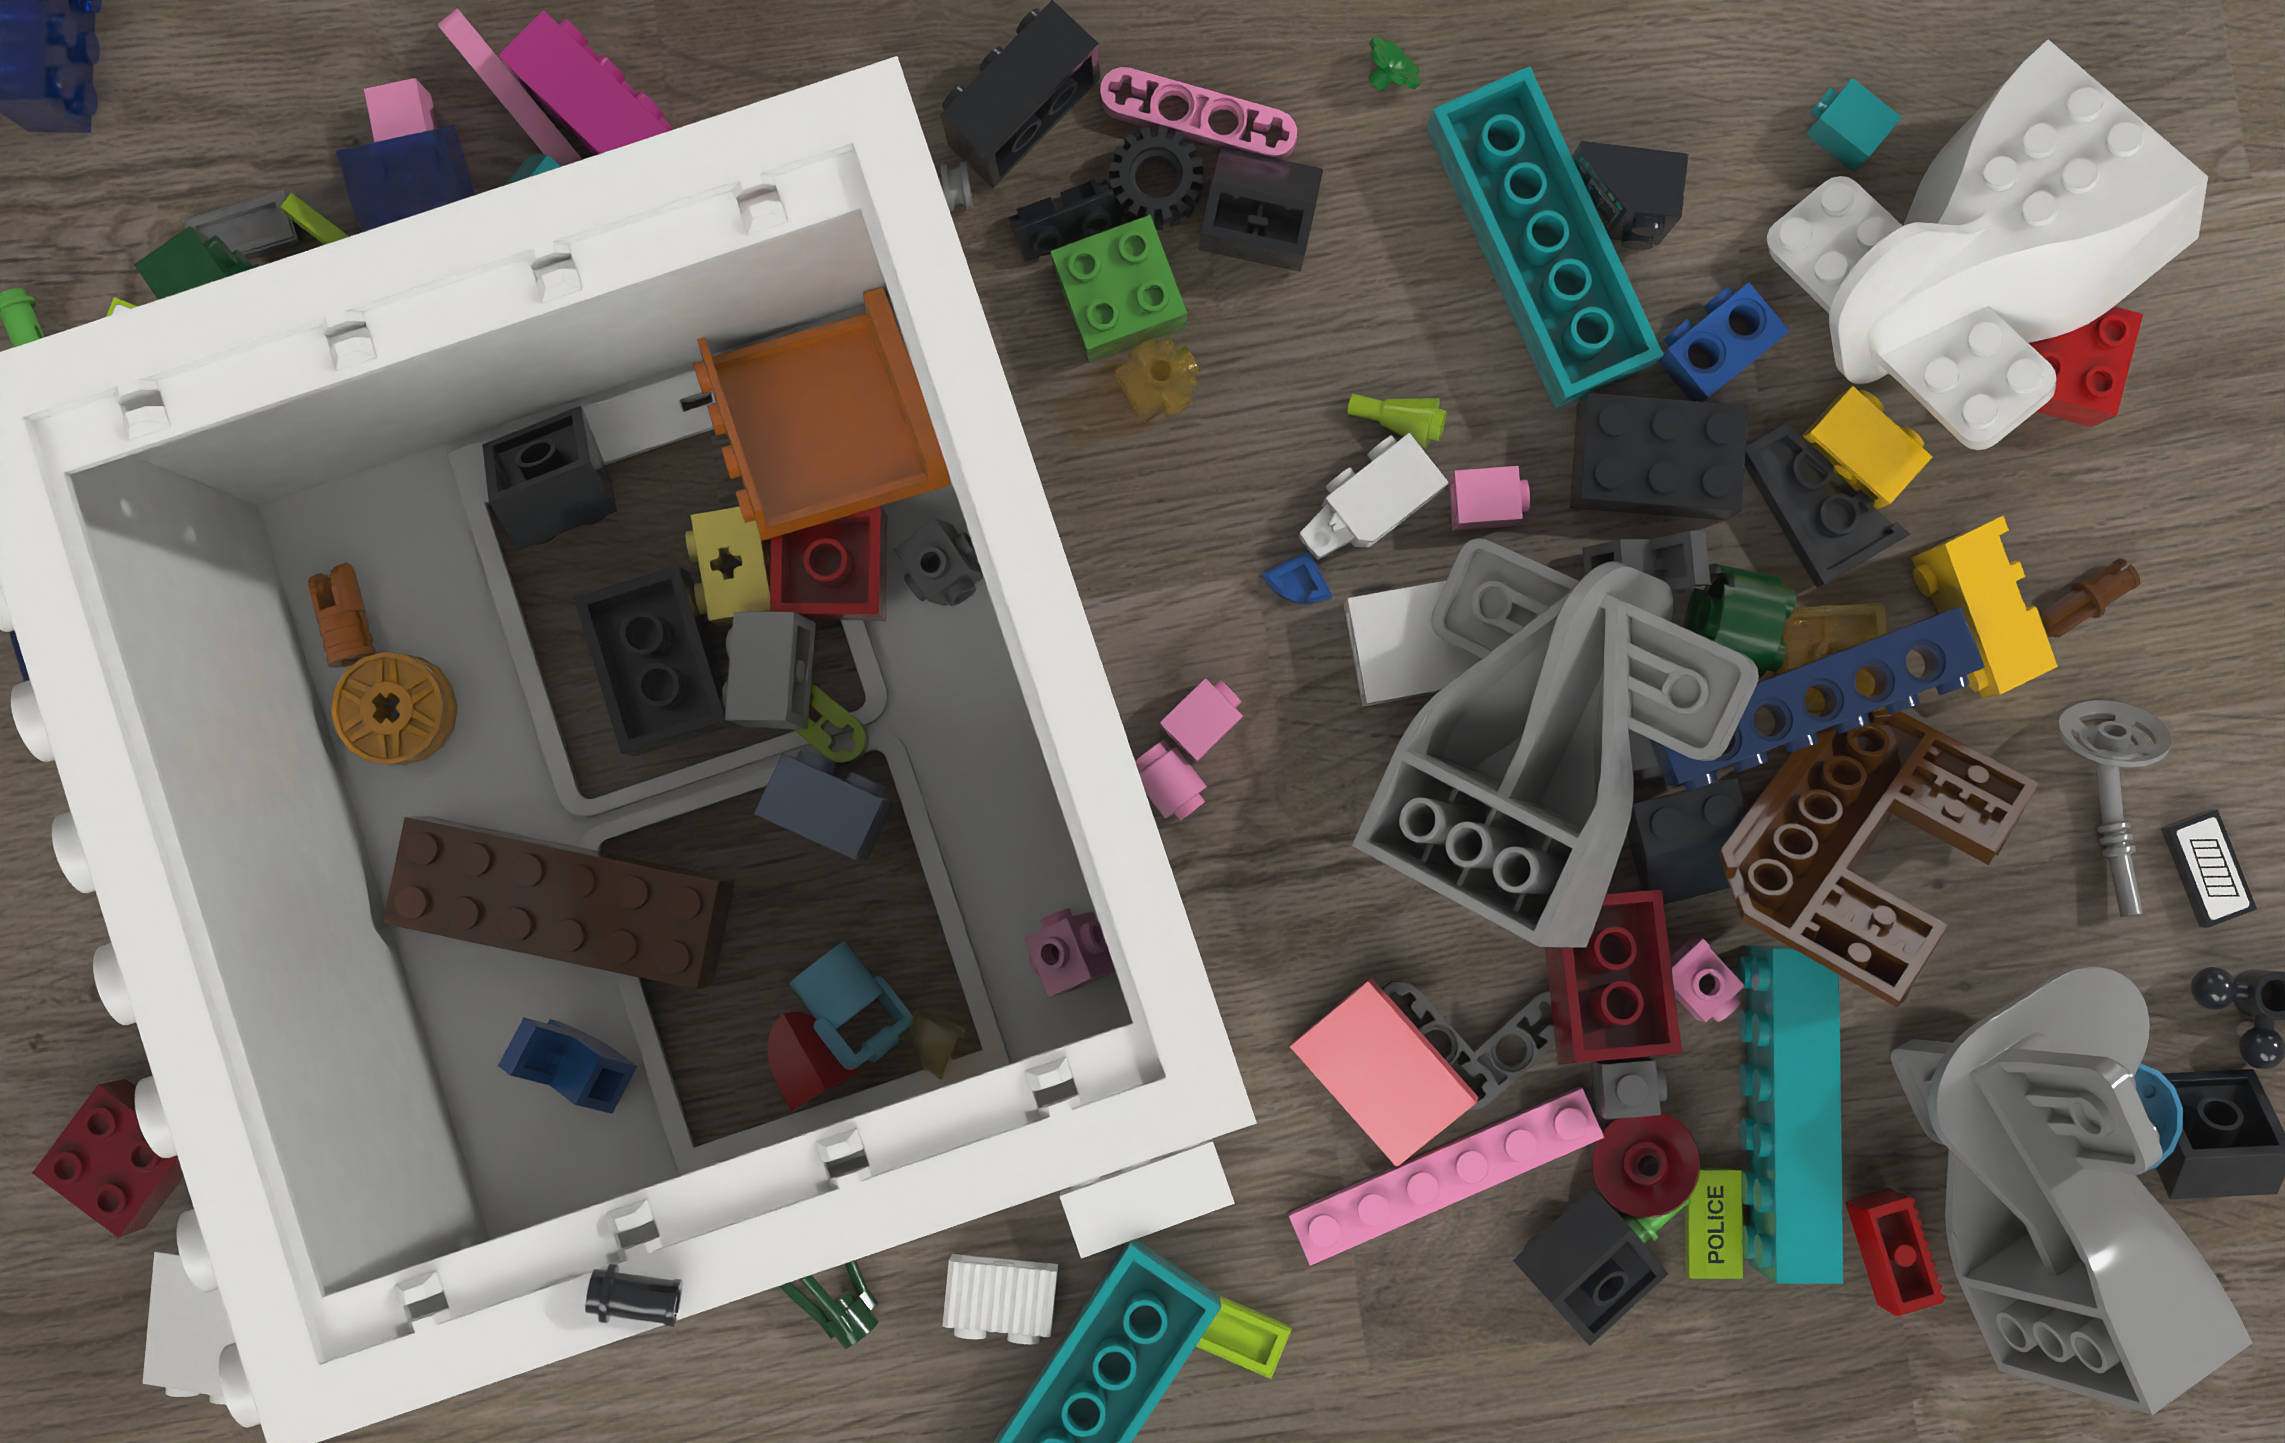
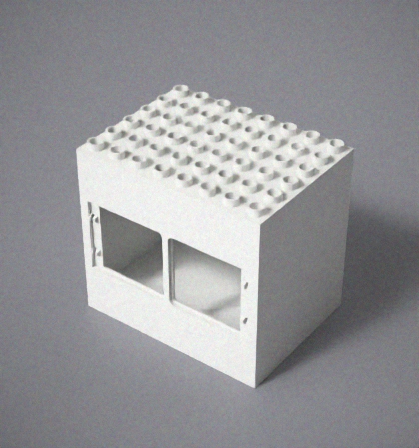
[0,56,1257,1443]

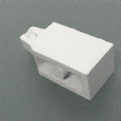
[1299,433,1449,560]

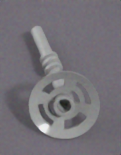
[2058,700,2172,917]

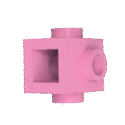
[1024,908,1116,998]

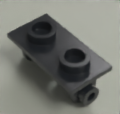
[1008,179,1122,262]

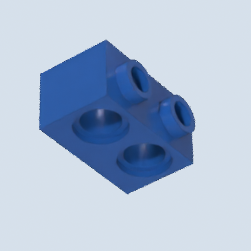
[1658,282,1790,402]

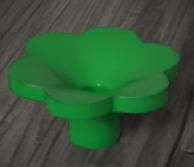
[1368,36,1421,91]

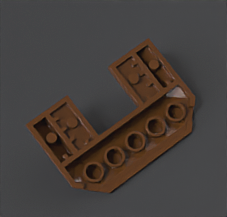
[1719,707,2039,1007]

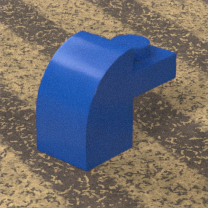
[498,1017,638,1114]

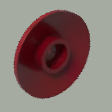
[1592,1112,1701,1218]

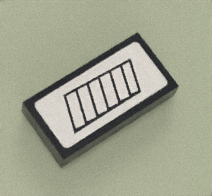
[2161,810,2257,928]

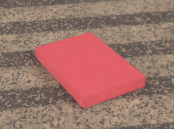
[1290,976,1479,1167]

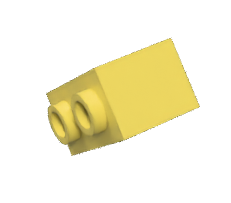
[685,507,771,626]

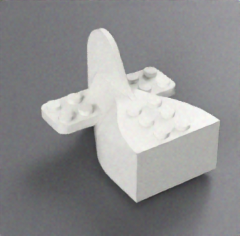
[1767,39,2208,450]

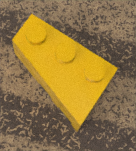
[1911,515,2058,698]

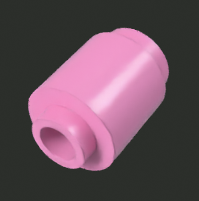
[1135,740,1207,821]

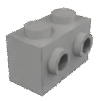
[722,612,816,729]

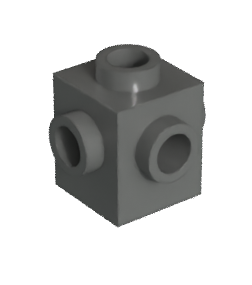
[893,518,984,606]

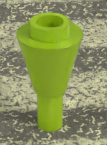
[1347,394,1447,449]

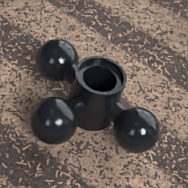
[2191,967,2285,1069]

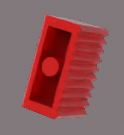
[1845,1188,1946,1316]

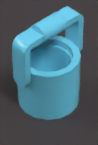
[789,941,912,1070]

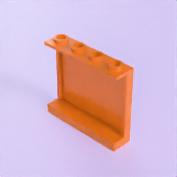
[693,287,951,541]

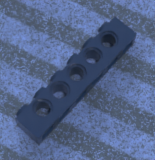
[1649,606,1985,791]

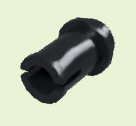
[585,1264,683,1327]

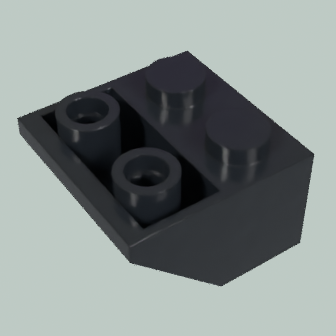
[1199,147,1323,272]

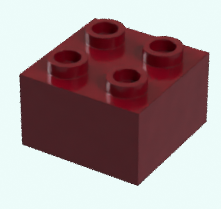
[32,1079,184,1238]

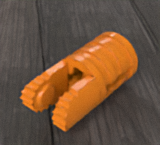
[308,562,376,668]

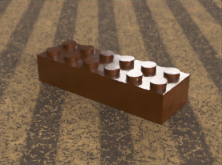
[383,816,735,990]

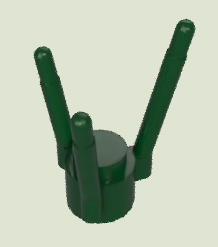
[779,1260,879,1349]

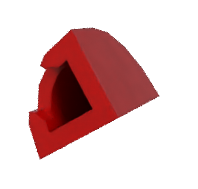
[767,1011,859,1112]

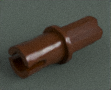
[2039,558,2140,638]

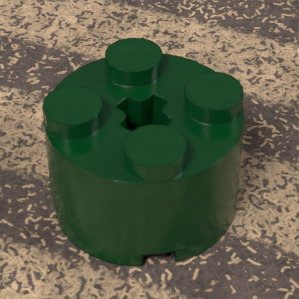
[1683,563,1796,679]

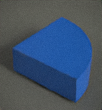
[1261,550,1333,604]

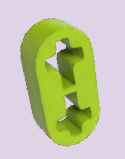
[793,683,869,764]

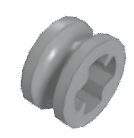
[940,160,973,211]

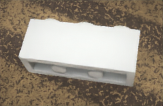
[1059,1139,1235,1258]

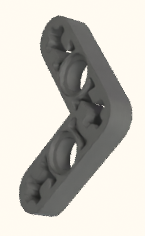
[1382,980,1556,1111]

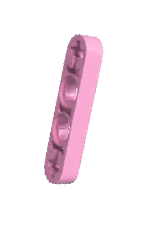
[437,8,583,167]
[1100,67,1297,160]

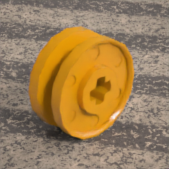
[331,652,458,765]

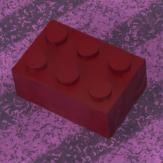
[1545,890,1682,1065]

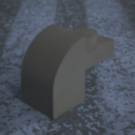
[1582,531,1711,594]

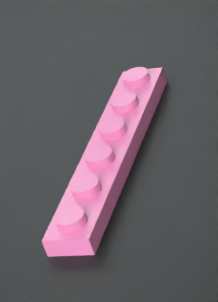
[1288,1086,1604,1266]

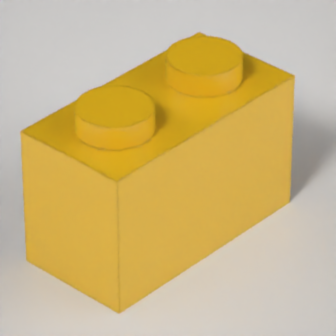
[1802,386,1933,510]

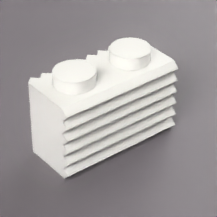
[942,1254,1058,1345]

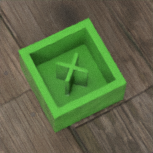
[1051,215,1187,363]

